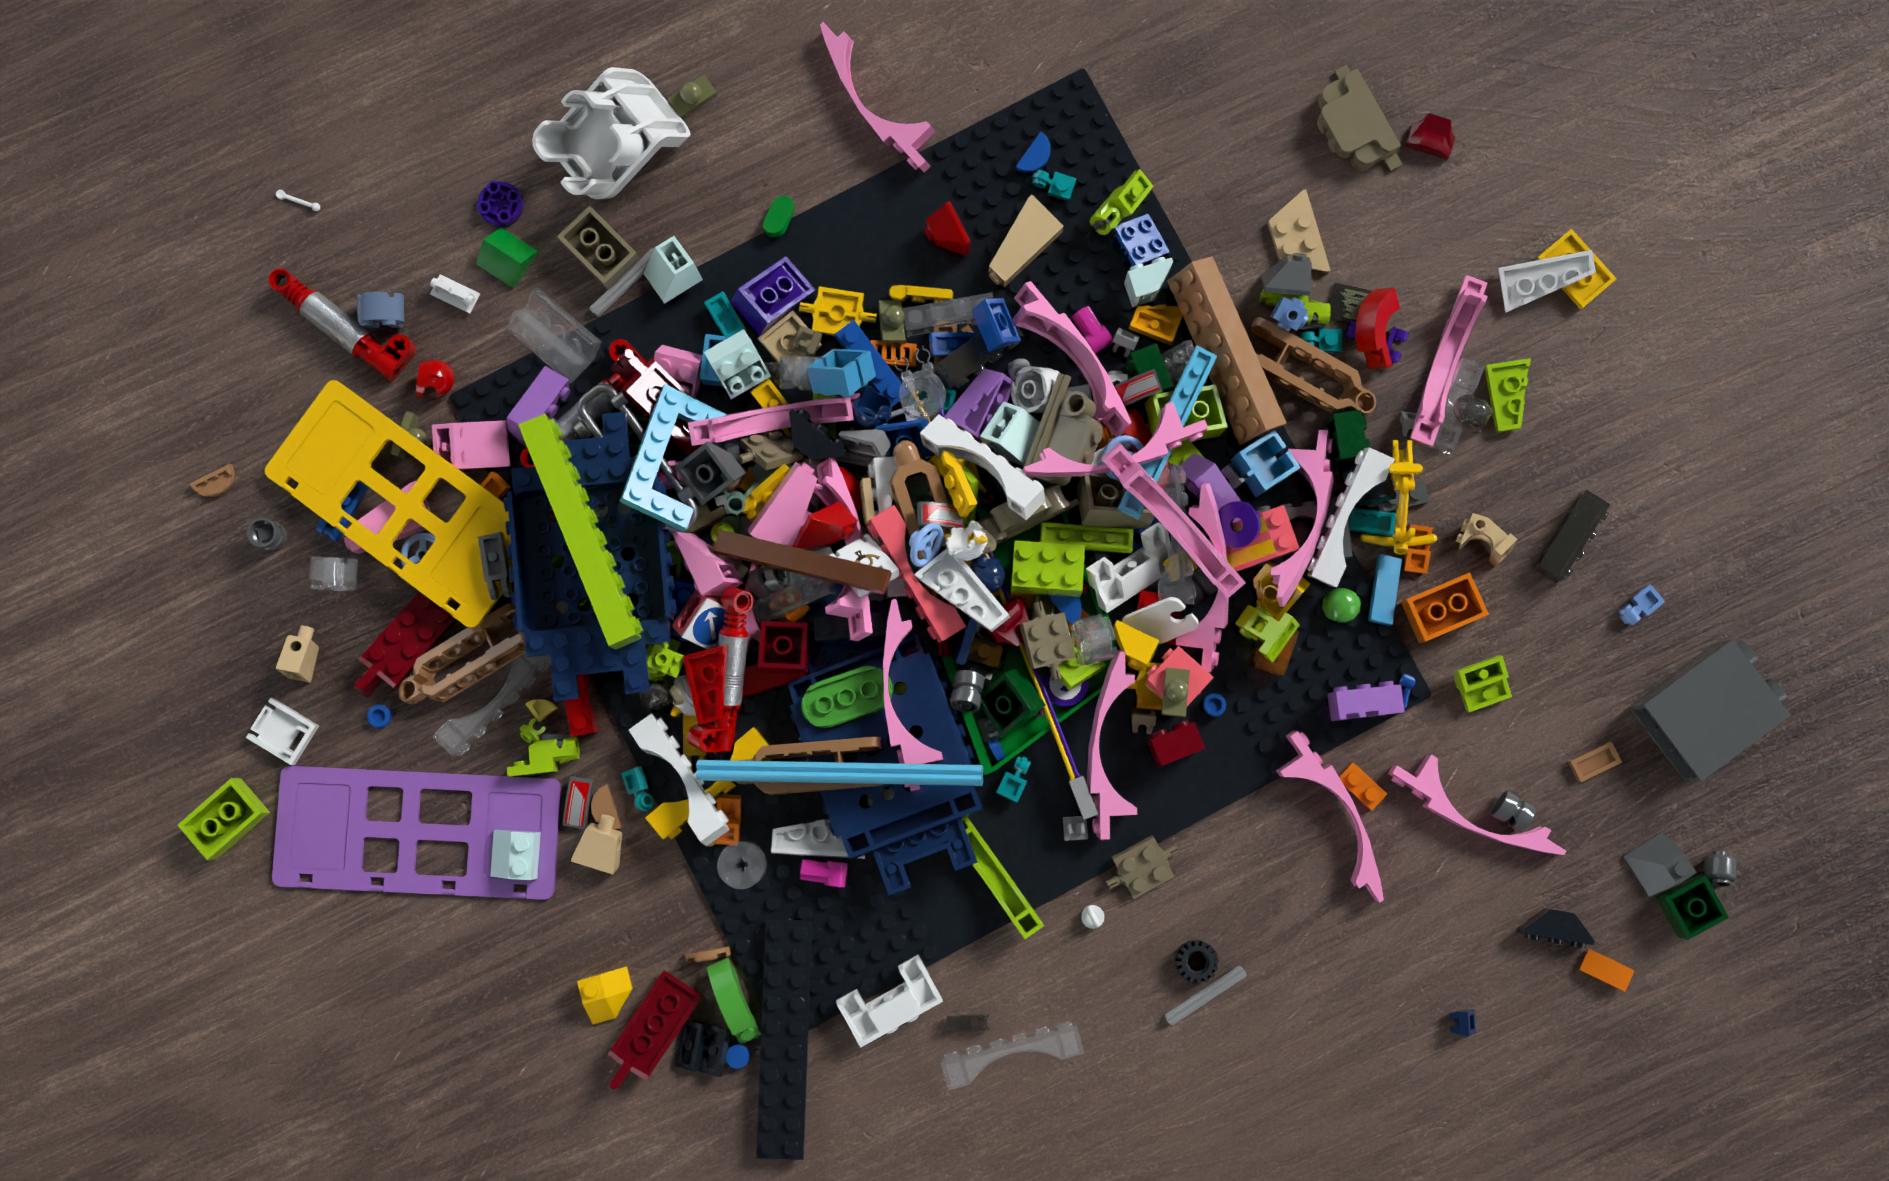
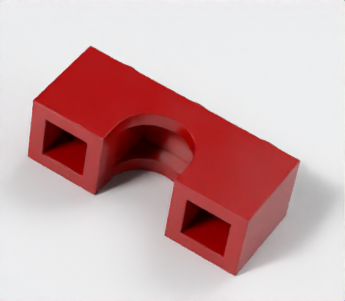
[564,674,599,737]

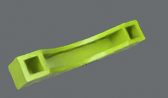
[962,816,1045,939]

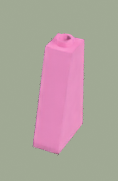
[747,462,818,547]
[344,481,431,554]

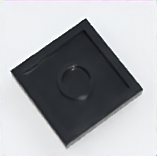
[1338,463,1397,507]

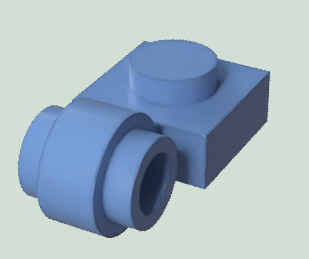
[1618,584,1665,626]

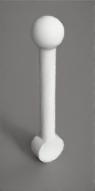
[276,190,320,212]

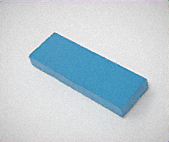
[1368,554,1402,626]

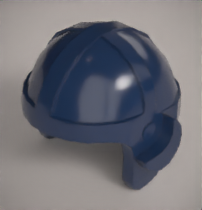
[852,386,892,430]
[970,554,1006,593]

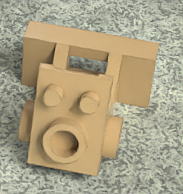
[1456,513,1518,567]

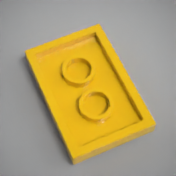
[1535,229,1617,310]

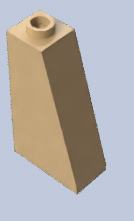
[989,195,1064,288]

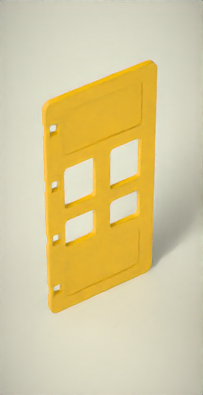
[265,380,513,628]

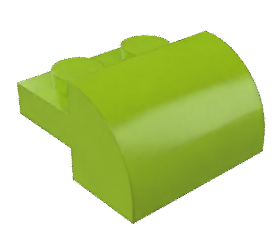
[1454,655,1512,712]

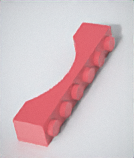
[867,505,966,642]

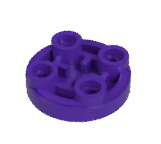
[477,181,524,227]

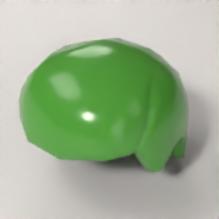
[1322,588,1361,623]

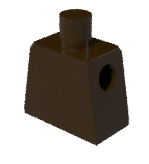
[966,637,1008,672]

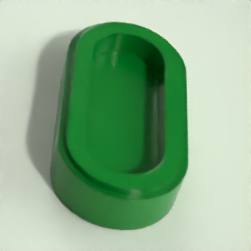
[763,196,795,237]

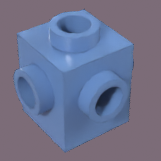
[1270,296,1309,331]

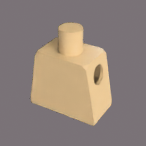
[276,625,319,683]
[571,815,622,874]

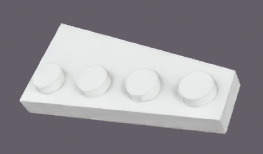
[1498,250,1596,313]
[914,548,1010,632]
[771,819,865,859]

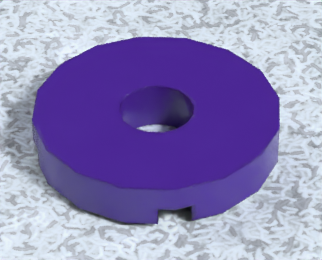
[1218,501,1261,548]

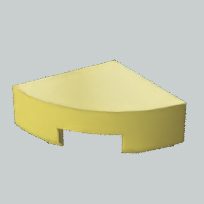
[525,699,558,722]

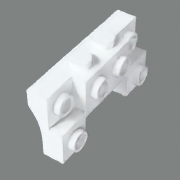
[1086,522,1175,613]
[836,955,943,1048]

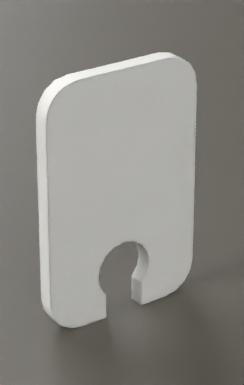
[1122,597,1198,645]

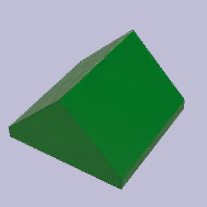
[476,228,539,289]

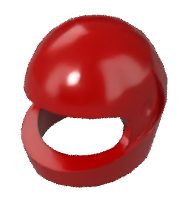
[416,360,455,399]

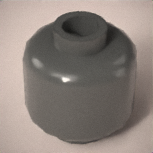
[1704,851,1737,887]

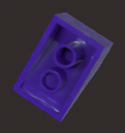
[730,257,815,335]

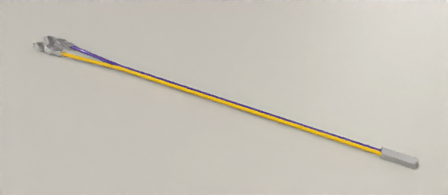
[895,348,1098,820]

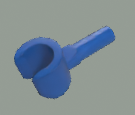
[1399,673,1415,707]

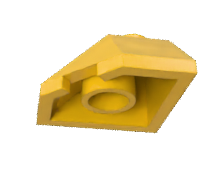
[1253,562,1310,621]
[1113,620,1159,671]
[577,966,633,1024]

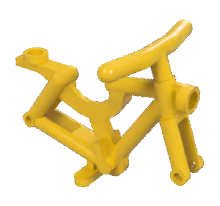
[1360,440,1437,555]

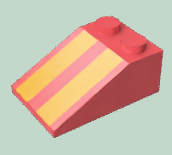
[1226,505,1300,572]

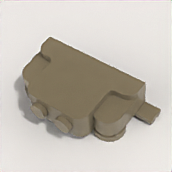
[1317,65,1403,171]
[1023,373,1103,487]
[977,485,1079,545]

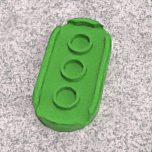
[801,666,893,728]

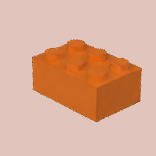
[1401,572,1489,644]

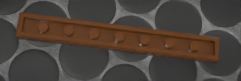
[712,530,892,595]

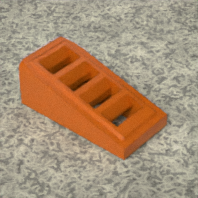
[871,340,917,367]

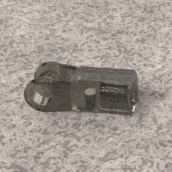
[947,1014,990,1032]

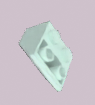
[643,236,703,304]
[1124,257,1173,308]
[704,329,771,399]
[980,401,1040,466]

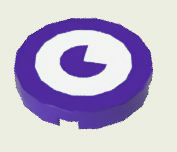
[1043,668,1089,707]

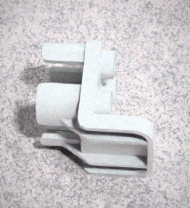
[532,67,690,199]

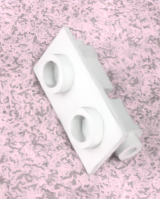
[430,274,480,313]

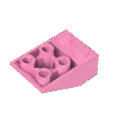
[644,345,703,416]
[432,421,510,470]
[672,531,743,596]

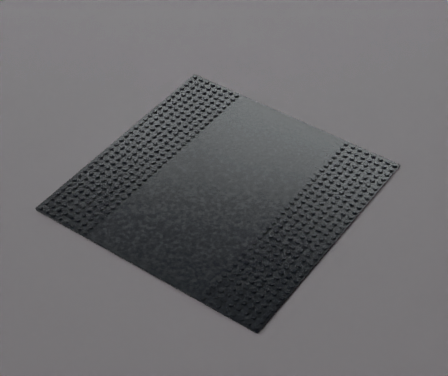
[450,69,1431,1030]

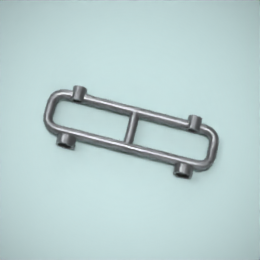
[574,384,698,536]

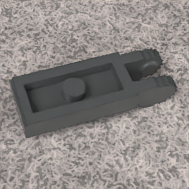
[478,532,512,600]

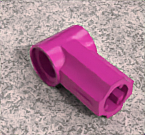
[1072,306,1114,354]
[800,859,848,887]

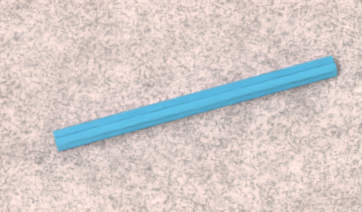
[696,760,983,786]

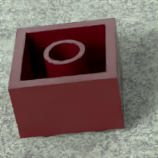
[758,621,811,674]
[1147,720,1205,767]

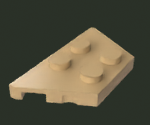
[1268,189,1331,274]

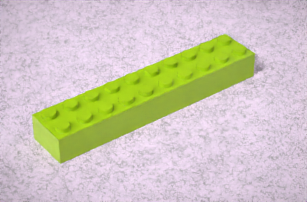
[518,414,643,650]

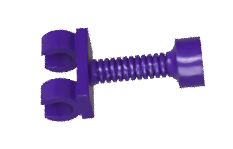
[1344,320,1409,363]

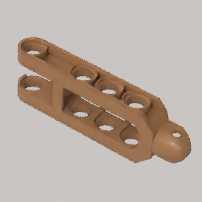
[1250,317,1376,415]
[889,440,967,592]
[399,602,526,704]
[735,737,884,795]

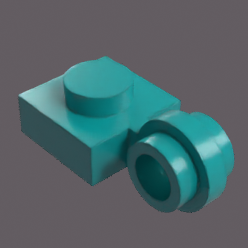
[1032,170,1077,202]
[1299,328,1342,353]
[996,756,1031,802]
[621,766,653,812]

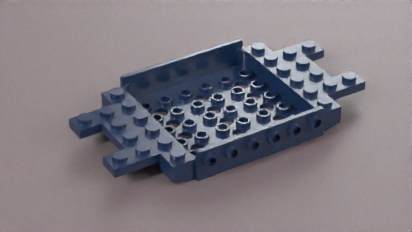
[504,412,676,701]
[787,600,984,896]

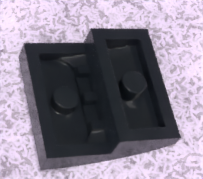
[674,1020,731,1077]

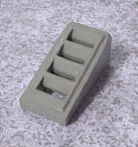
[838,430,891,457]

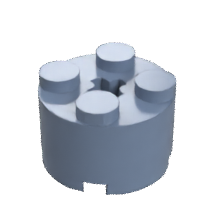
[357,292,405,329]

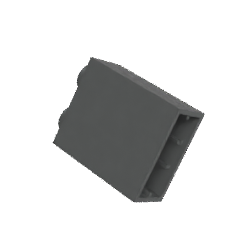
[1629,639,1791,782]

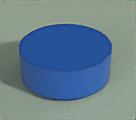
[1202,694,1226,717]
[367,705,392,728]
[987,737,1006,762]
[726,1044,750,1069]

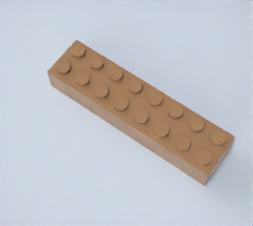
[1167,256,1286,446]

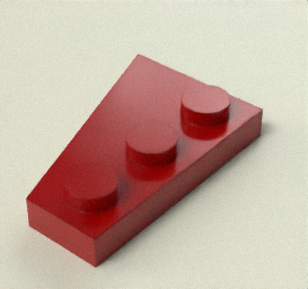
[683,645,727,725]

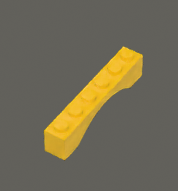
[645,727,769,840]

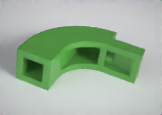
[707,958,761,1044]

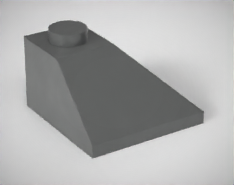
[1260,253,1312,296]
[674,442,746,505]
[1622,832,1696,896]

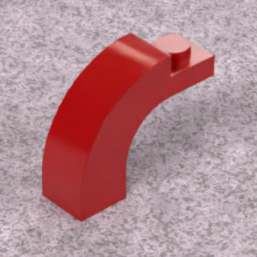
[1356,287,1400,369]

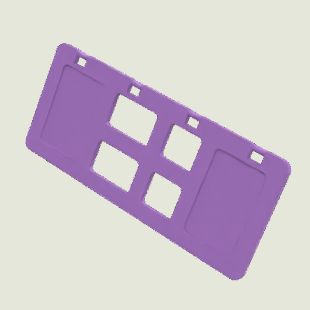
[272,766,562,900]

